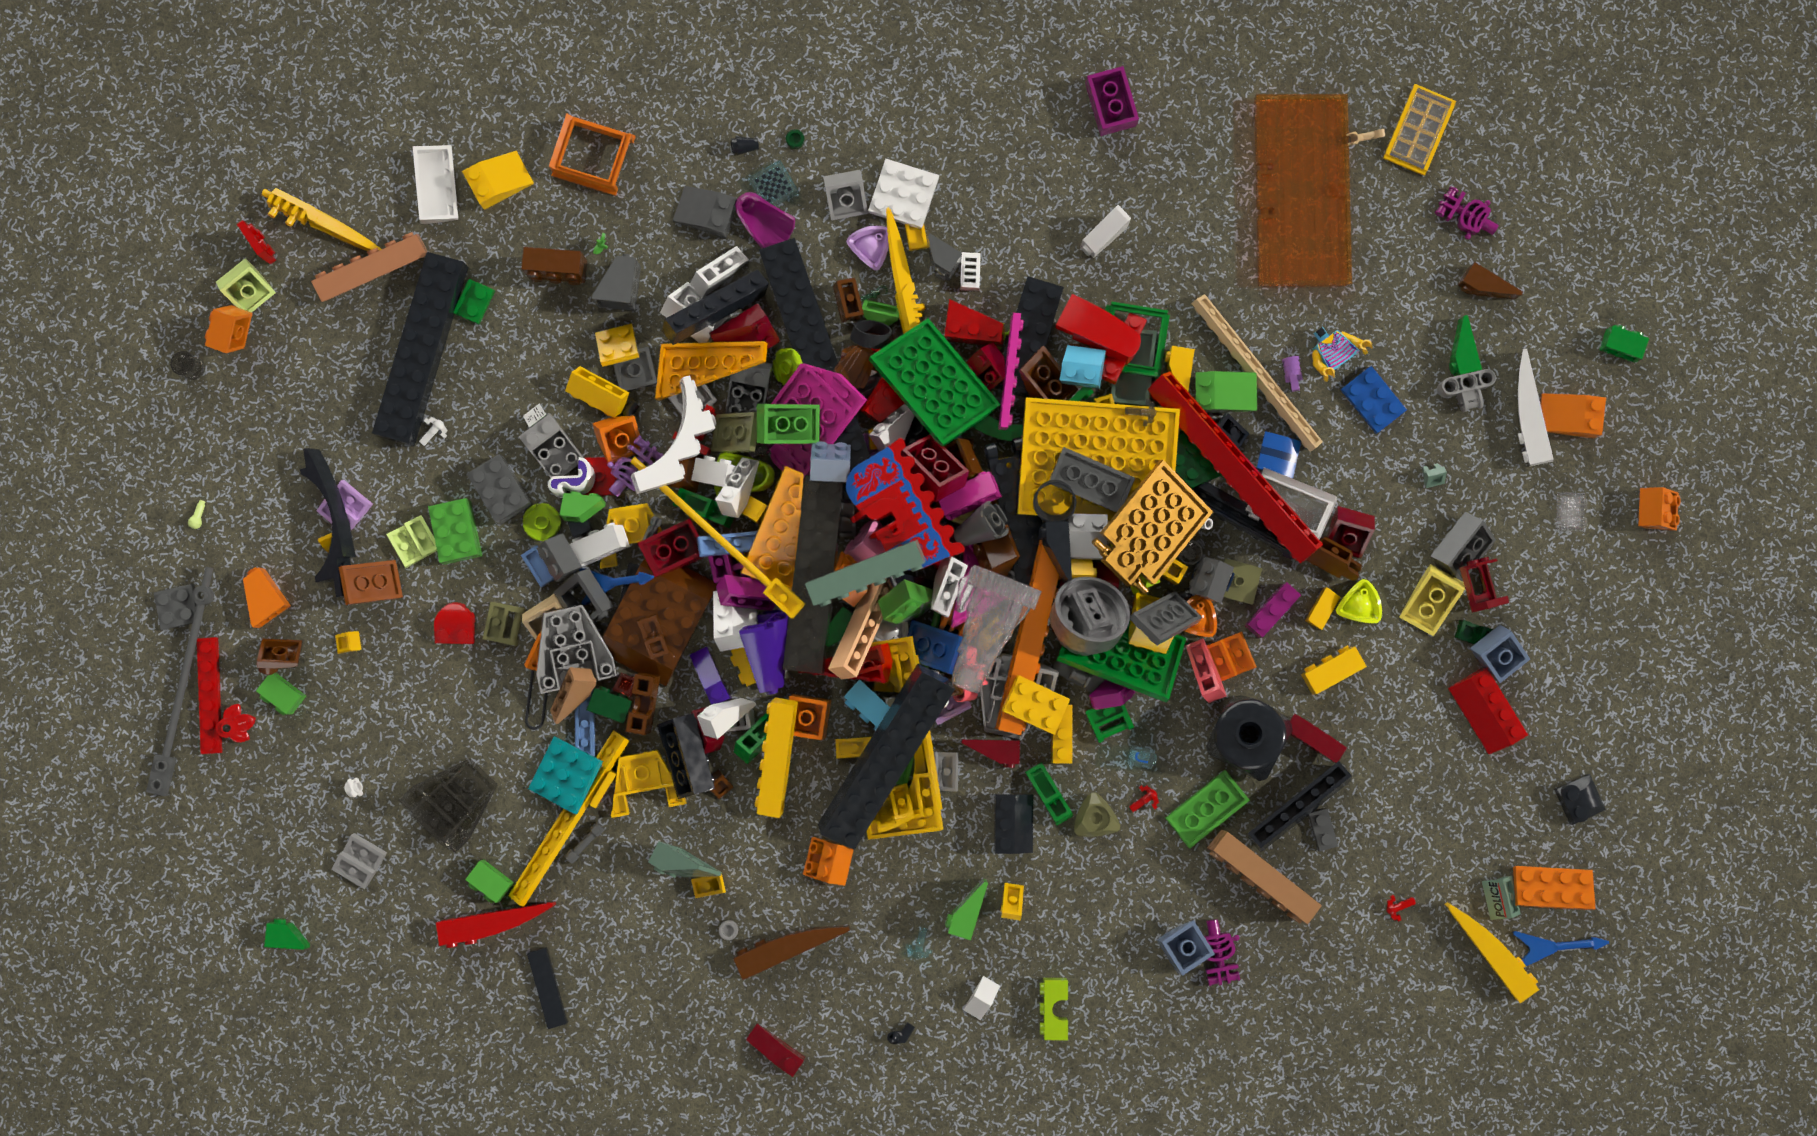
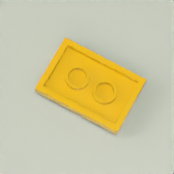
[1001,675,1070,735]

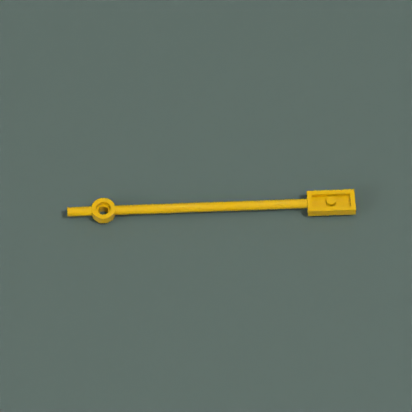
[630,457,805,619]

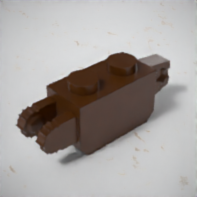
[1306,536,1362,581]

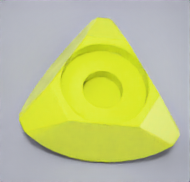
[1336,579,1382,623]

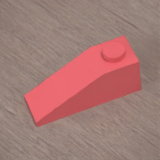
[1185,638,1226,703]

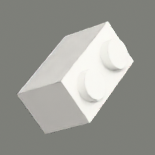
[691,456,736,487]

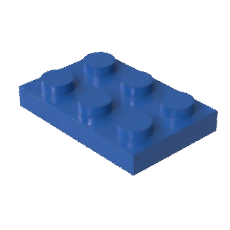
[1341,366,1407,434]
[907,620,963,674]

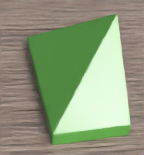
[862,299,899,326]

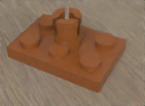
[339,560,403,605]

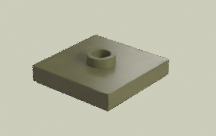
[1223,558,1262,606]

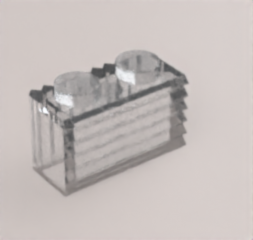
[1555,492,1588,533]

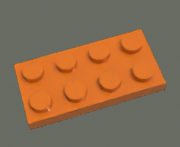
[1513,866,1596,910]

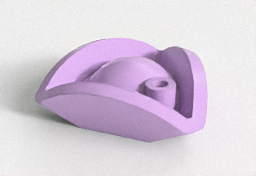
[846,226,889,270]

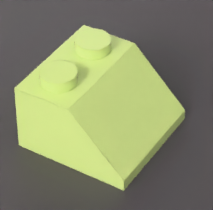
[216,258,276,312]

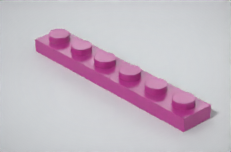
[998,313,1024,430]

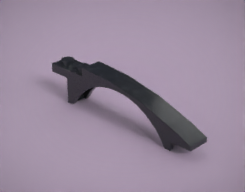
[300,448,356,597]

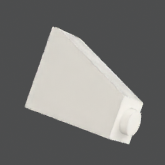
[1081,205,1131,258]

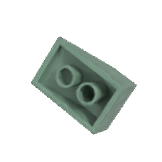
[648,841,722,878]

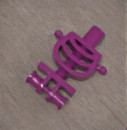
[1435,186,1499,240]
[1204,919,1240,987]

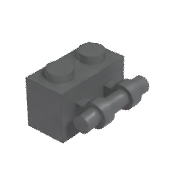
[1188,557,1234,604]

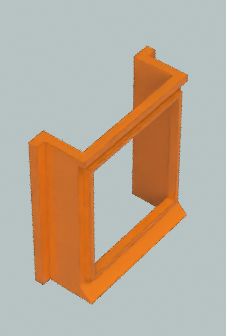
[549,113,636,196]

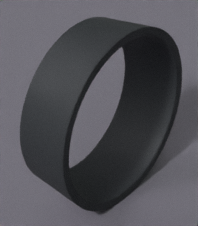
[850,320,892,349]
[1033,480,1076,522]

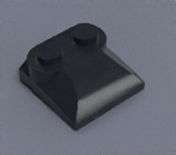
[1554,774,1606,825]

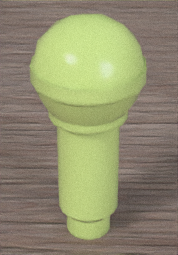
[188,500,205,529]

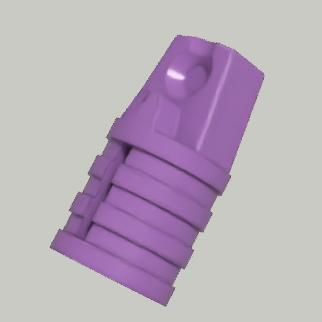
[1282,356,1303,392]

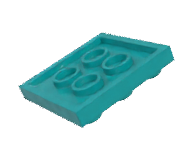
[528,736,603,814]

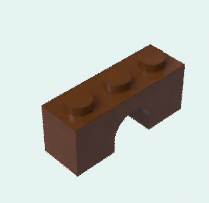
[626,672,660,735]

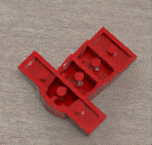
[1055,294,1147,385]

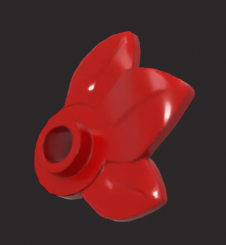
[216,704,256,743]

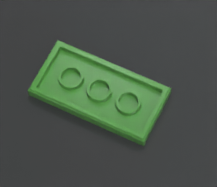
[1165,770,1250,849]

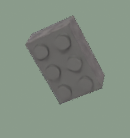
[467,454,533,525]

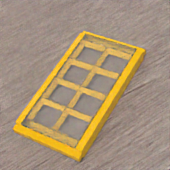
[1383,84,1456,176]

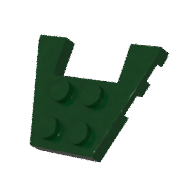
[1175,430,1223,489]

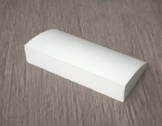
[413,145,458,224]

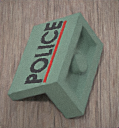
[1482,876,1521,920]

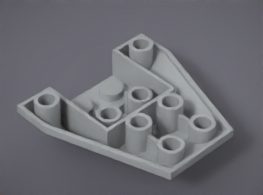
[536,605,617,694]

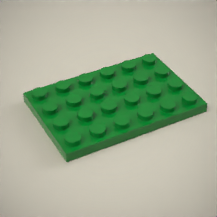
[869,318,1001,447]
[1057,621,1186,703]

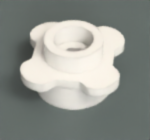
[344,778,363,798]

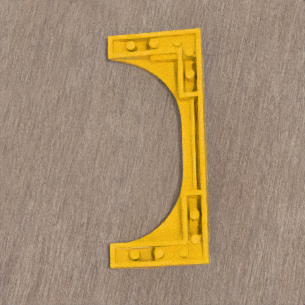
[867,636,943,840]

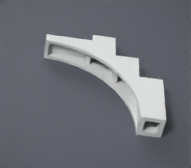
[631,375,716,494]

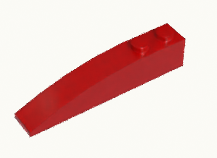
[436,901,556,948]

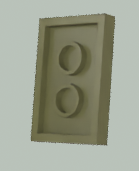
[711,412,757,453]

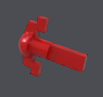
[1129,785,1159,813]
[1386,895,1416,922]

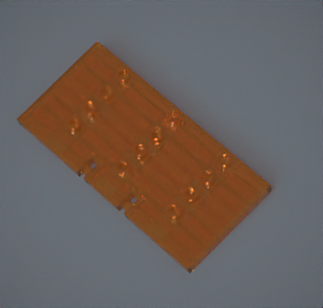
[1254,94,1352,286]

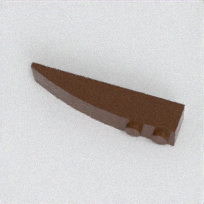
[733,925,851,980]

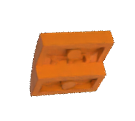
[1207,632,1257,681]

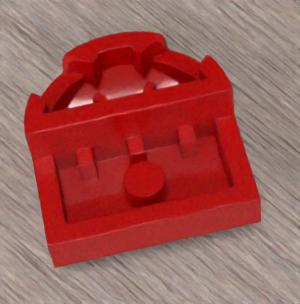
[434,602,476,644]

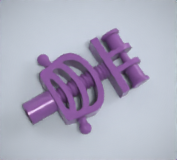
[607,435,663,497]

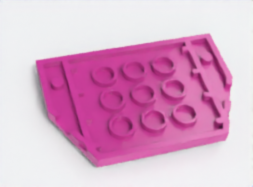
[768,363,867,483]

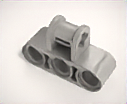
[1437,369,1496,412]

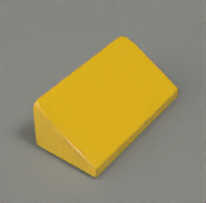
[1305,587,1341,630]

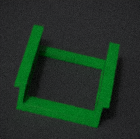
[1104,302,1170,381]

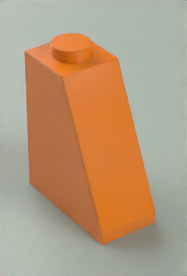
[243,567,291,628]

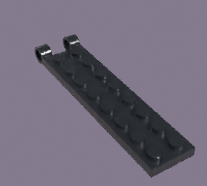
[984,437,1059,609]

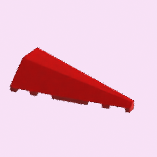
[797,643,893,683]

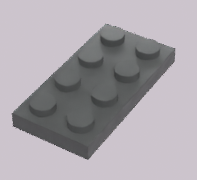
[1049,447,1135,513]
[1130,591,1202,646]

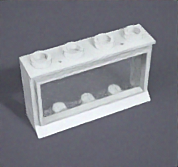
[1245,467,1337,540]

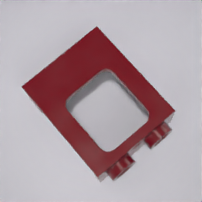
[1460,557,1510,613]

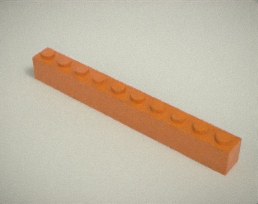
[995,540,1061,735]

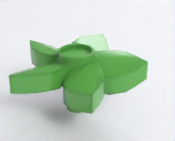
[593,233,608,254]

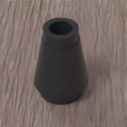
[731,136,759,155]

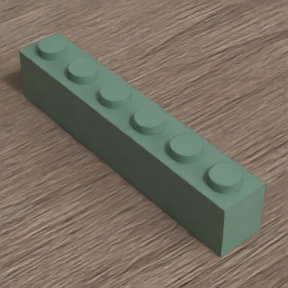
[805,539,926,607]

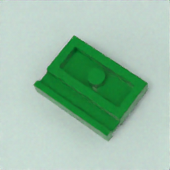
[453,279,495,325]

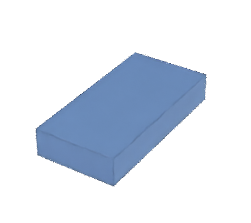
[521,545,554,588]

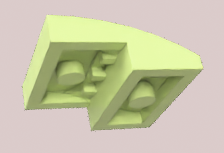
[386,515,437,569]

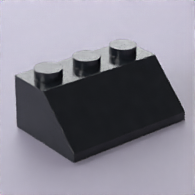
[994,794,1033,854]

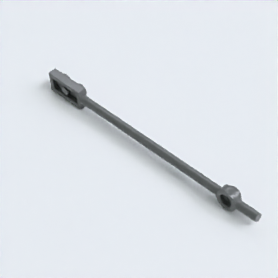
[146,567,214,796]

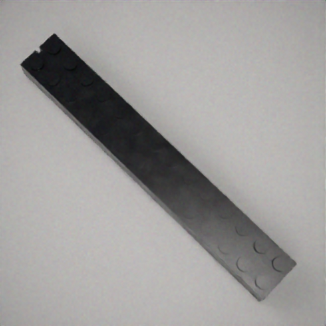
[759,238,870,499]

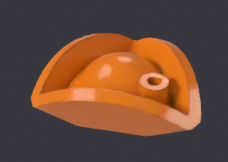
[1184,595,1217,637]

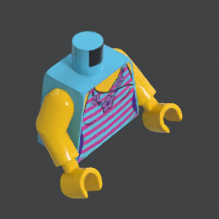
[1312,327,1373,382]

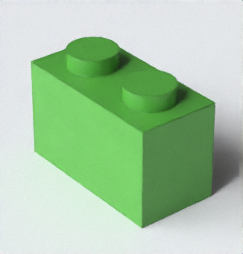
[256,673,306,715]
[465,859,514,903]

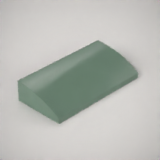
[1111,330,1157,407]

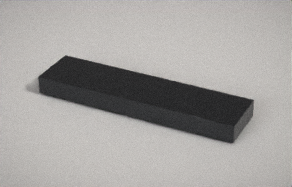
[527,947,568,1029]

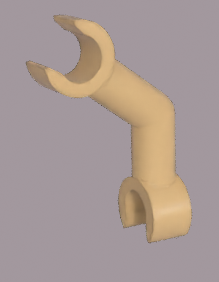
[1346,129,1385,145]

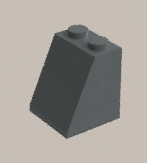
[592,254,641,311]

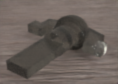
[1125,399,1156,426]

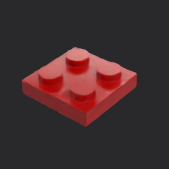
[237,220,276,264]

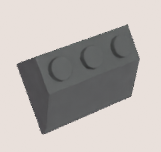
[1430,512,1496,582]

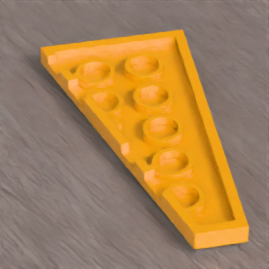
[655,341,768,401]
[741,466,803,593]

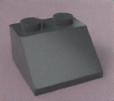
[927,233,962,281]
[536,533,582,583]

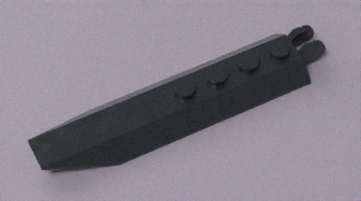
[1192,483,1293,559]

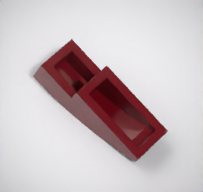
[1290,714,1347,764]

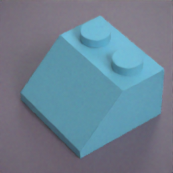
[1060,345,1106,389]

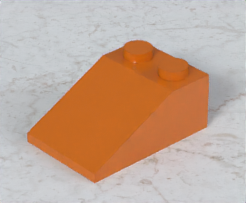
[1540,393,1606,439]

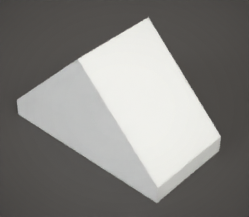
[963,976,1000,1020]

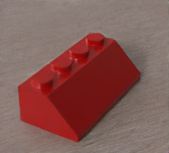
[1448,668,1528,755]

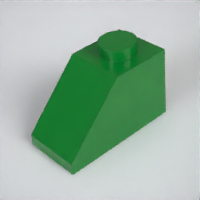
[264,918,310,950]

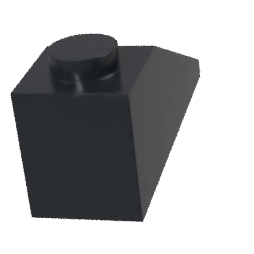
[1039,521,1072,582]

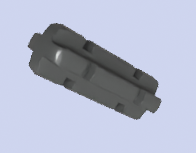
[639,516,662,551]

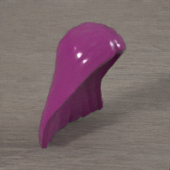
[735,192,795,248]

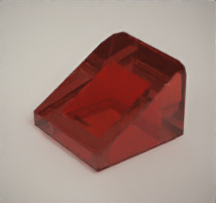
[613,672,634,697]

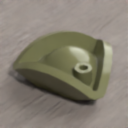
[1074,792,1121,837]

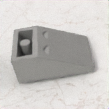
[519,413,584,478]

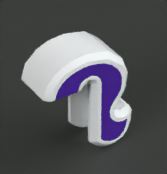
[548,457,595,498]

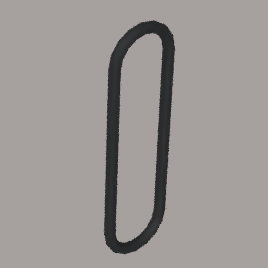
[525,670,548,730]

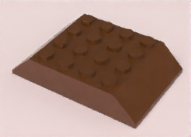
[602,559,717,687]

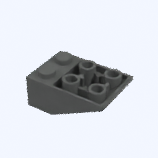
[725,362,773,414]

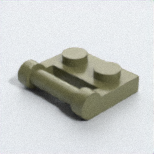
[483,602,526,646]

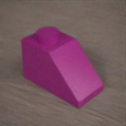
[1089,680,1135,710]

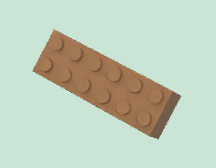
[1207,830,1322,924]

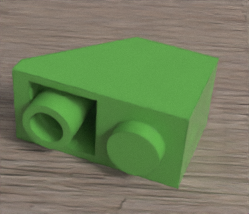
[560,491,606,523]

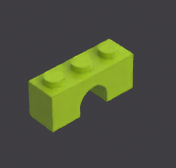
[1039,978,1068,1040]

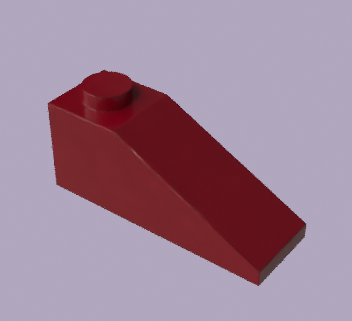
[961,739,1020,768]
[746,1023,805,1077]

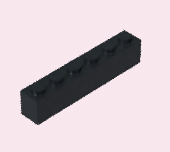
[662,269,769,345]
[1248,761,1352,852]

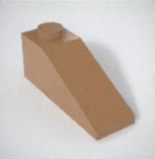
[550,667,596,724]

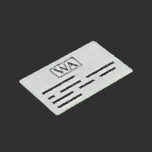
[523,403,546,427]

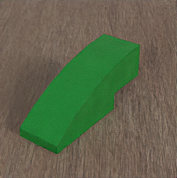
[673,488,734,529]
[1025,762,1073,826]

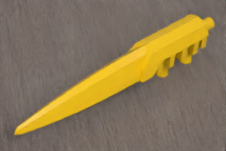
[261,188,382,251]
[886,207,925,334]

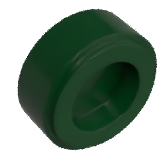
[786,129,805,149]

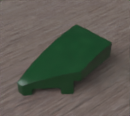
[1454,620,1493,644]

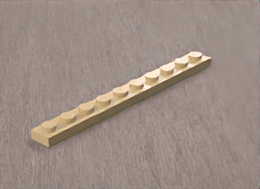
[1191,294,1323,452]

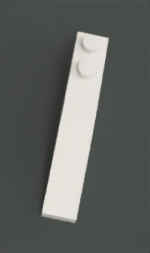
[1518,349,1554,467]

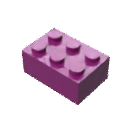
[1085,66,1139,136]

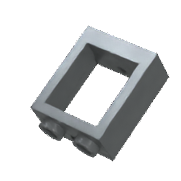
[554,568,614,625]

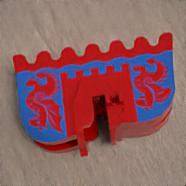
[846,438,965,570]

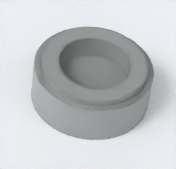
[719,920,739,940]

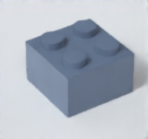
[810,441,851,482]
[1470,625,1530,683]

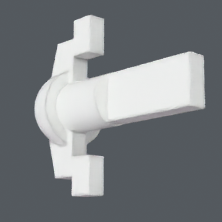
[419,417,448,446]

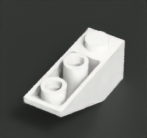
[869,404,915,452]
[715,458,759,518]

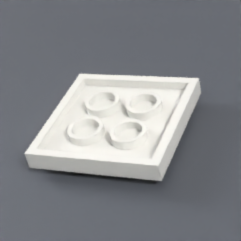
[868,159,939,229]

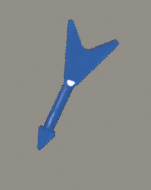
[579,568,654,605]
[1513,931,1609,966]

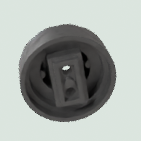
[1050,577,1130,656]

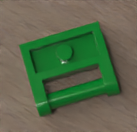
[1085,705,1134,743]

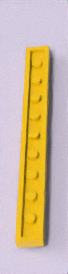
[508,730,629,907]

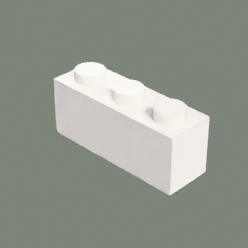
[569,523,630,567]

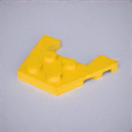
[600,503,662,569]
[611,750,687,818]

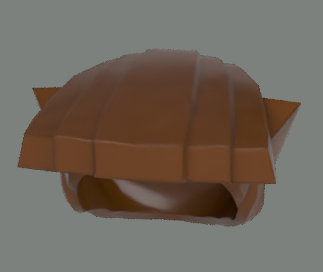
[833,344,877,389]

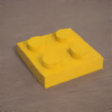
[595,323,639,367]

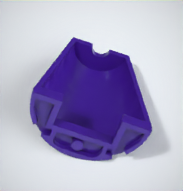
[739,610,790,695]

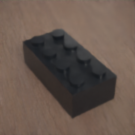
[657,713,715,799]

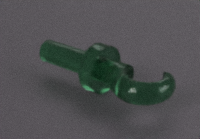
[860,285,888,301]

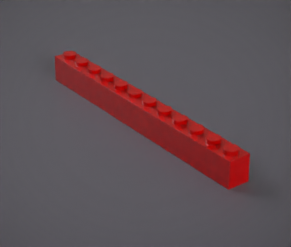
[1147,372,1323,563]

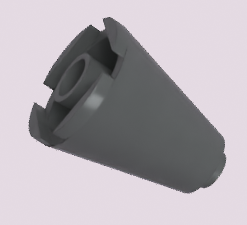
[954,501,1008,546]

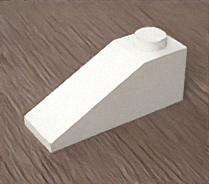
[690,246,749,297]
[931,557,968,618]
[697,698,756,739]

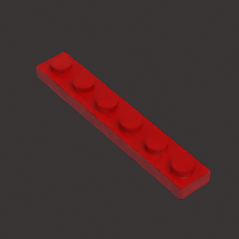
[197,637,222,754]

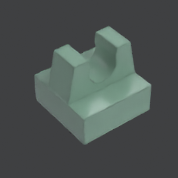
[1423,463,1447,488]

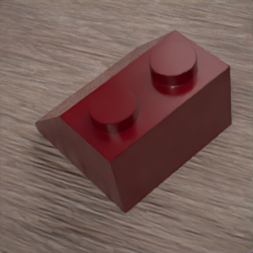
[1327,506,1375,558]

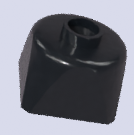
[1206,695,1293,781]

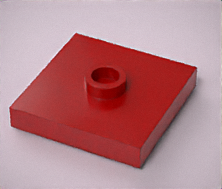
[583,457,620,496]

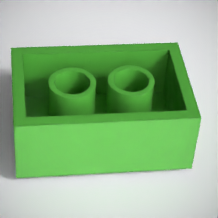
[428,498,482,565]

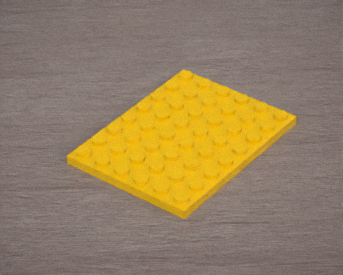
[1017,397,1180,521]

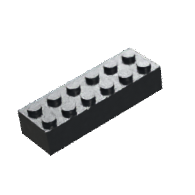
[995,276,1064,398]

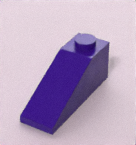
[690,647,732,705]

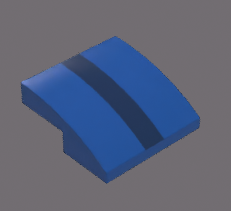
[1256,431,1301,479]

